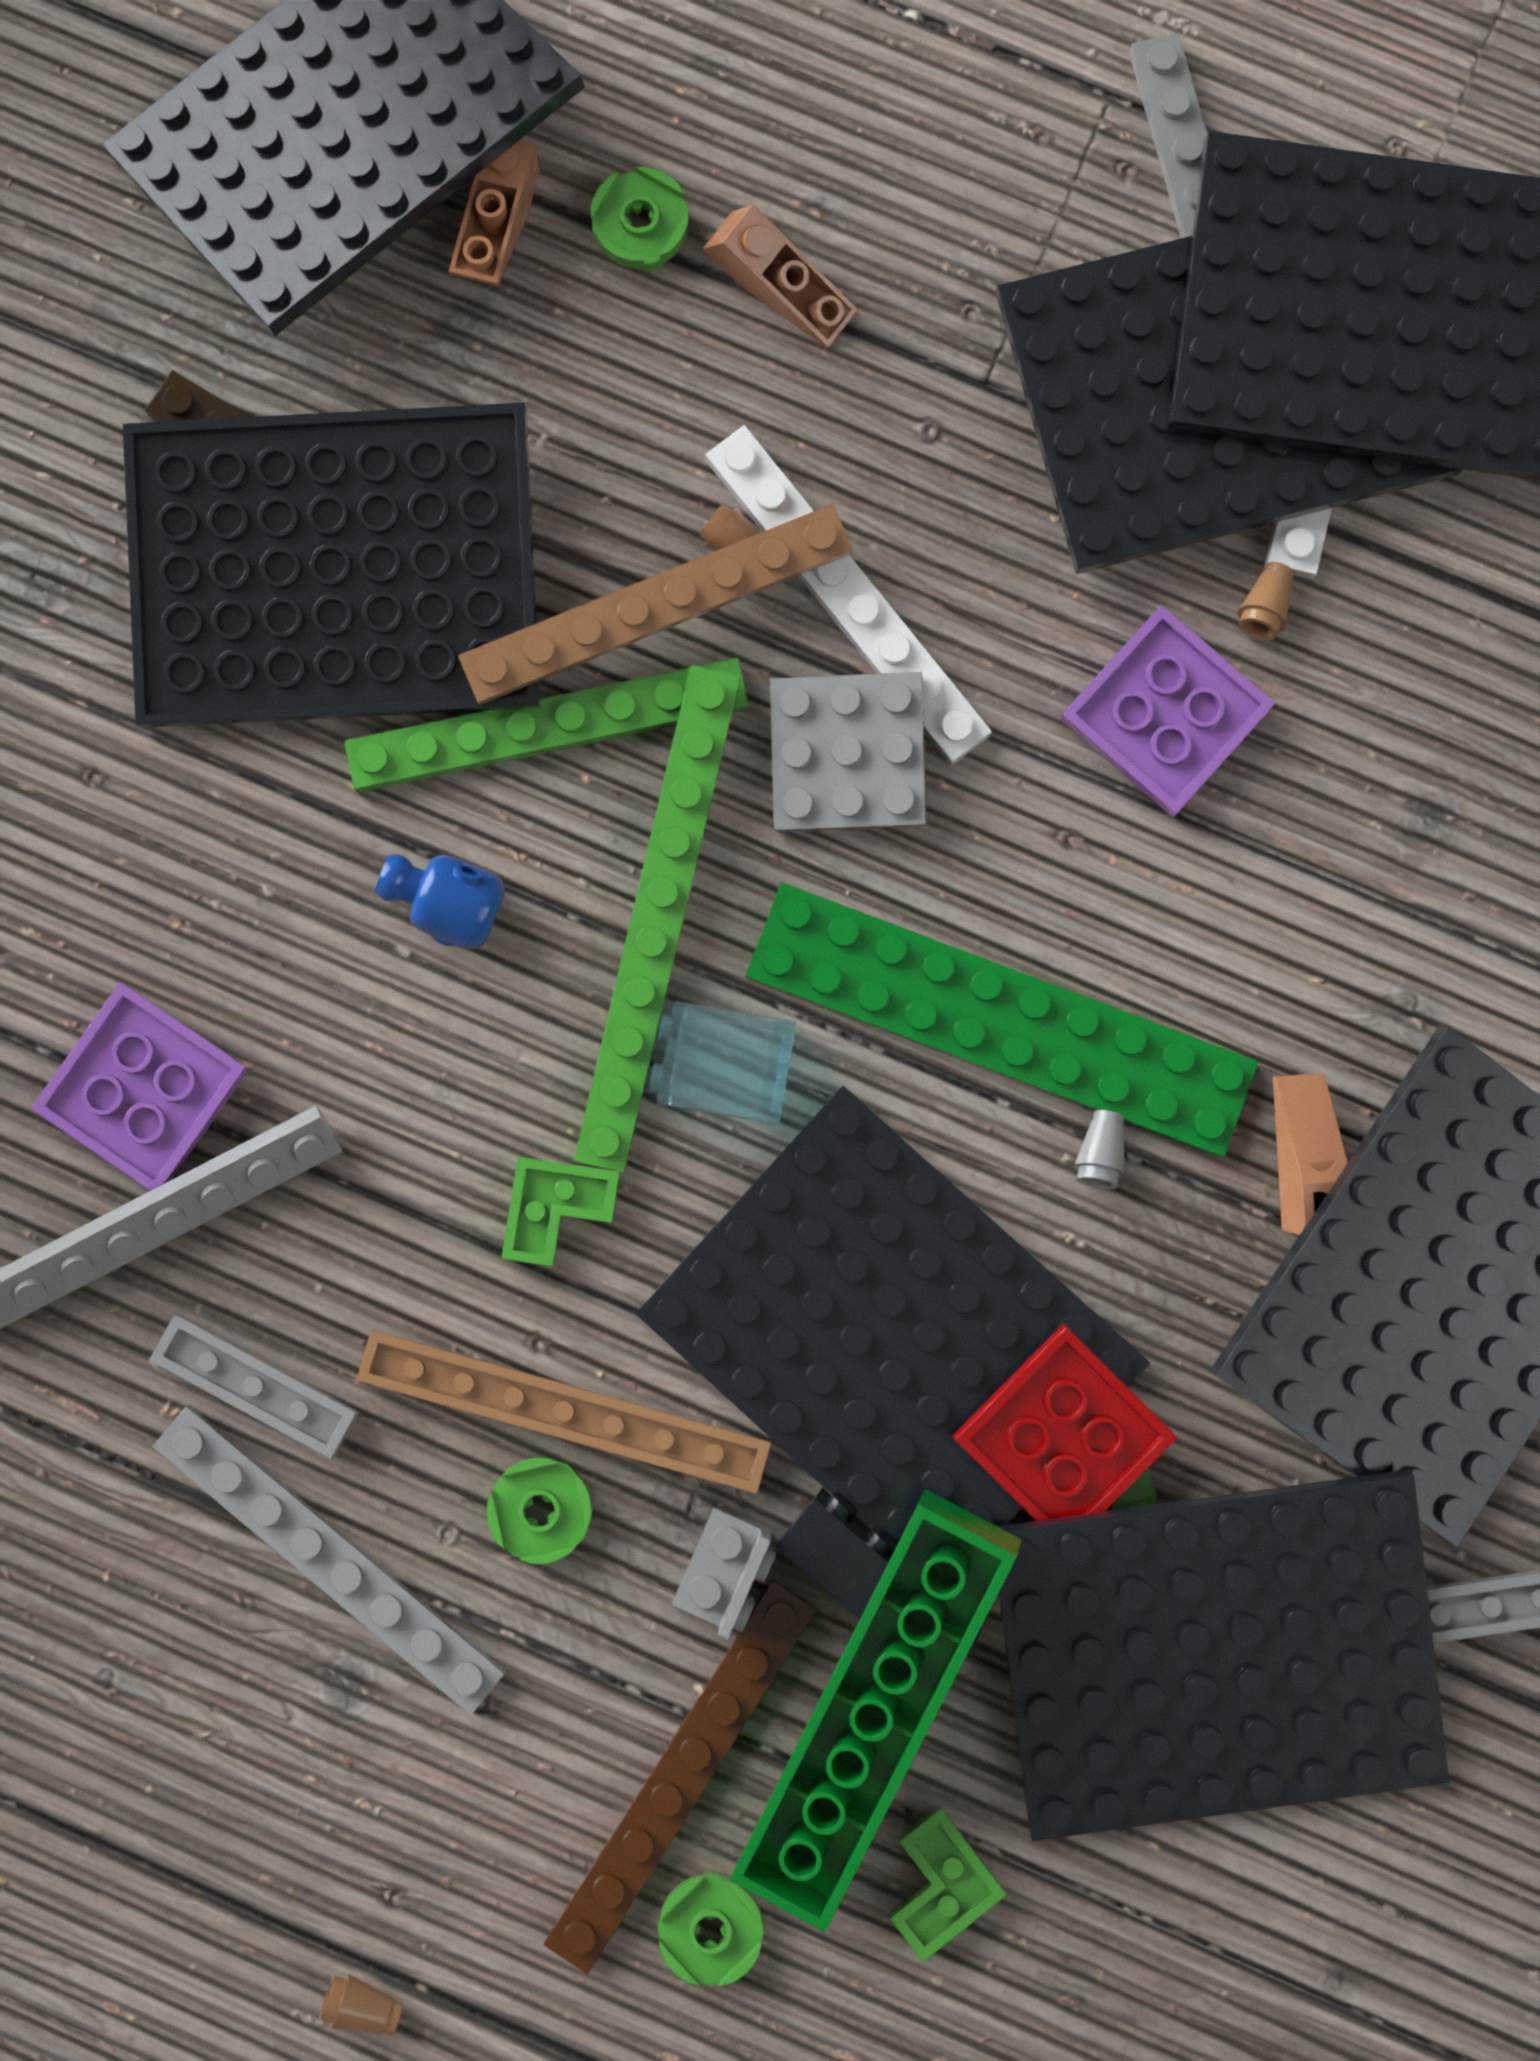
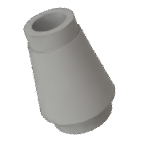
[1074,1110,1125,1189]

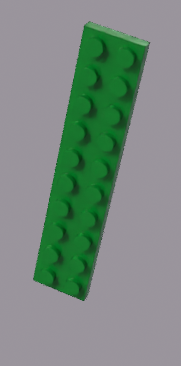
[745,882,1259,1158]

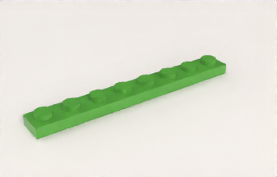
[344,657,749,793]

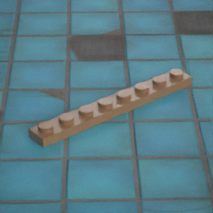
[458,503,853,705]
[356,1330,771,1494]

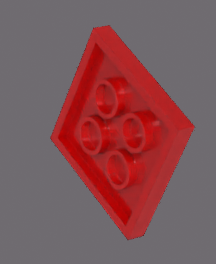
[952,1324,1178,1521]

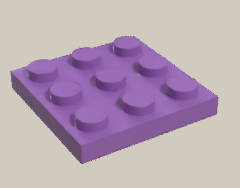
[1060,605,1276,818]
[31,982,249,1191]

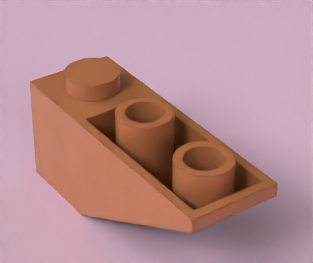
[448,140,540,286]
[703,204,858,348]
[1273,1073,1348,1235]

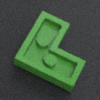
[501,1157,621,1267]
[889,1805,1006,1962]

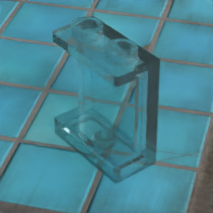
[649,1001,796,1127]

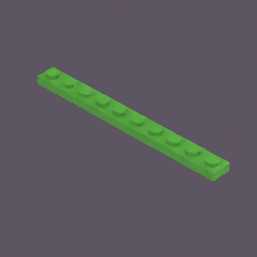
[574,665,740,1173]

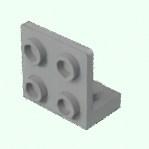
[671,1506,776,1641]

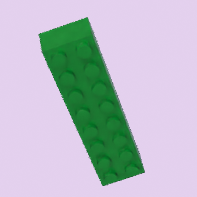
[729,1489,1022,1933]

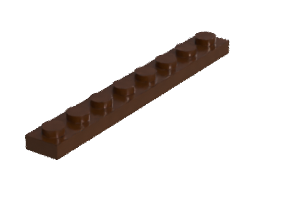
[543,1579,817,1974]

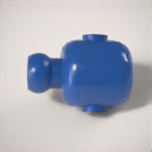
[375,854,505,949]

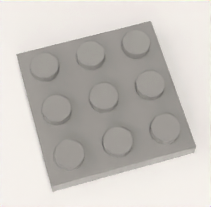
[770,672,927,832]

